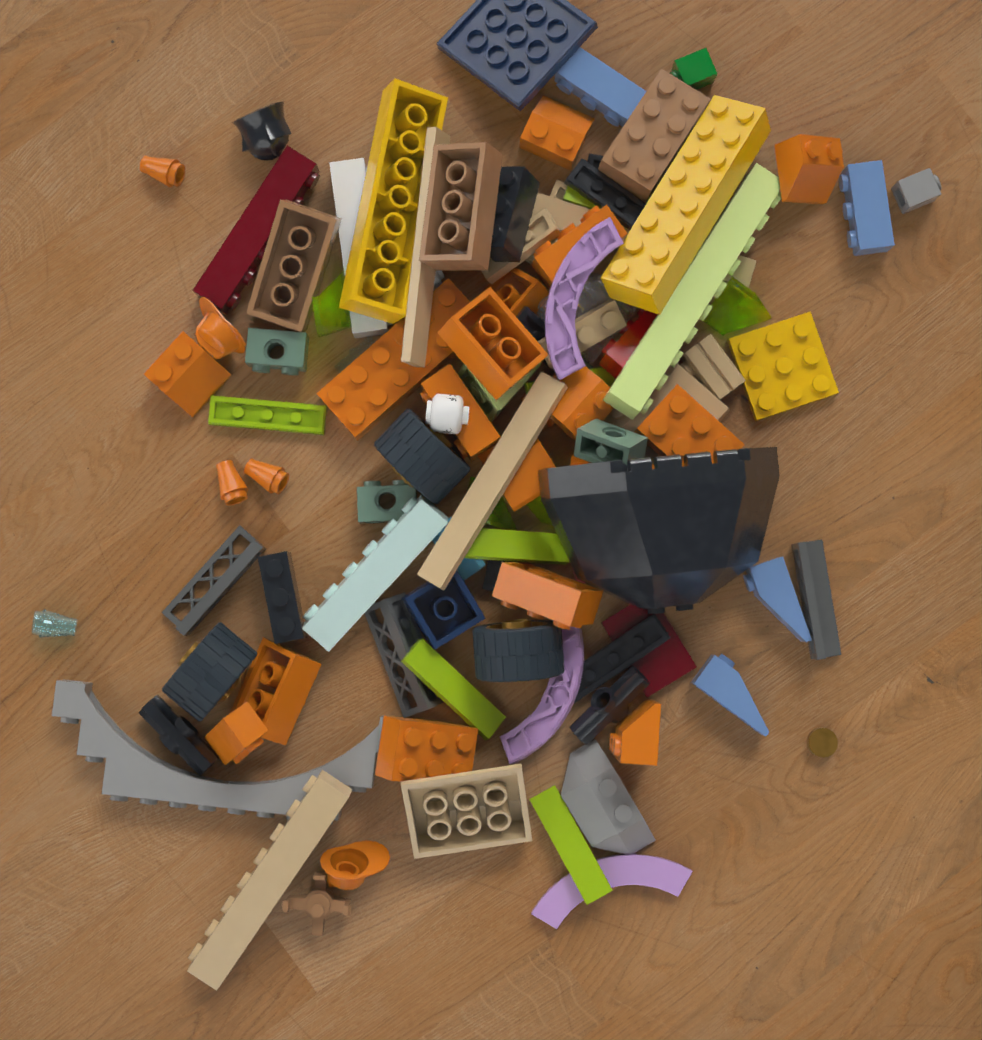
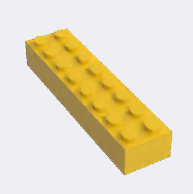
[339,78,448,324]
[601,95,771,315]

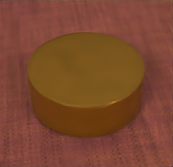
[807,727,838,758]

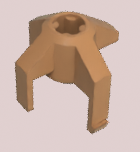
[281,871,351,936]

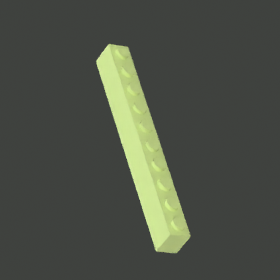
[603,163,781,420]

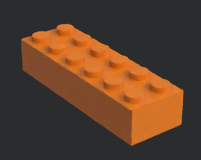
[316,278,470,441]

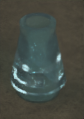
[32,609,77,638]

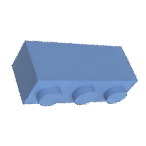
[554,47,646,127]
[839,160,895,256]

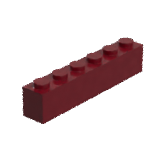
[192,145,320,314]

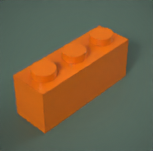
[204,701,269,765]

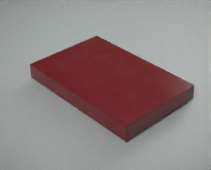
[601,605,697,698]

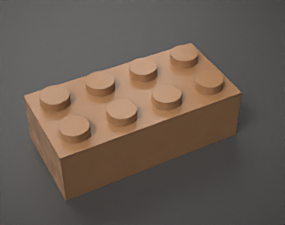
[598,69,710,203]
[419,142,503,271]
[246,199,342,332]

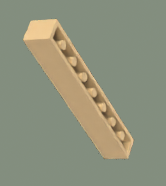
[187,770,352,991]

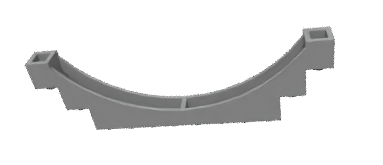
[52,679,384,825]

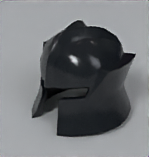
[232,101,292,161]

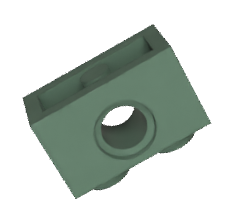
[245,328,309,376]
[574,419,648,465]
[357,480,417,524]

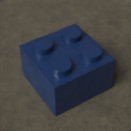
[401,570,486,649]

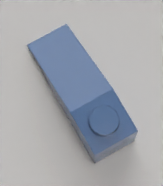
[743,556,812,642]
[690,654,769,737]

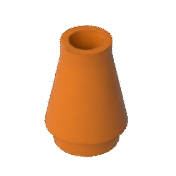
[140,155,185,187]
[244,458,289,494]
[216,460,249,506]

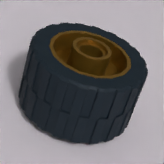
[374,409,470,504]
[472,619,565,682]
[162,622,257,721]

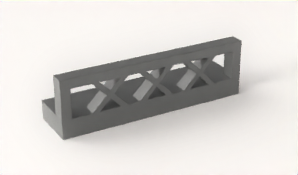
[162,525,267,636]
[791,540,842,660]
[365,592,444,718]

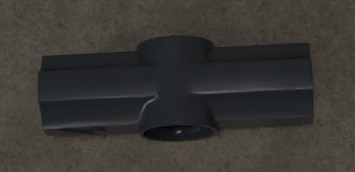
[569,666,650,745]
[139,695,219,776]

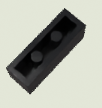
[490,166,540,263]
[258,551,308,644]

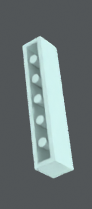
[302,495,448,652]

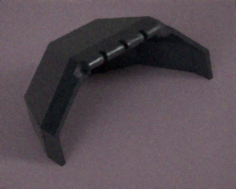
[538,447,780,614]

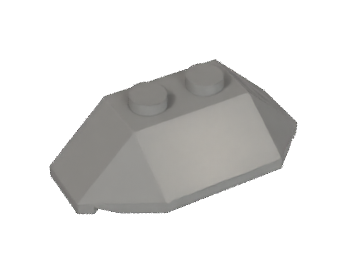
[561,739,656,855]

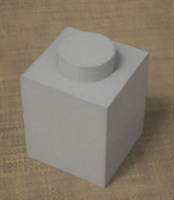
[891,168,941,214]

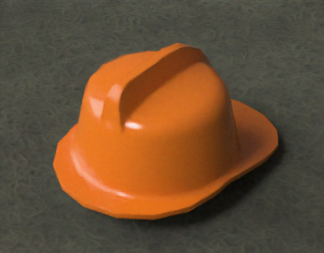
[196,297,246,359]
[320,840,390,890]

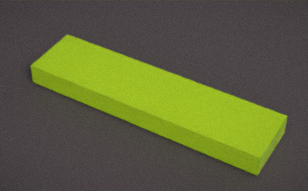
[208,395,327,435]
[464,528,569,565]
[401,638,506,740]
[529,785,613,905]

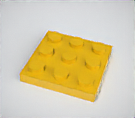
[727,311,839,421]

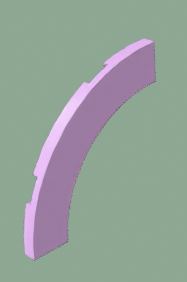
[545,217,624,380]
[500,620,584,765]
[531,854,693,929]

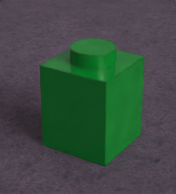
[670,48,718,90]

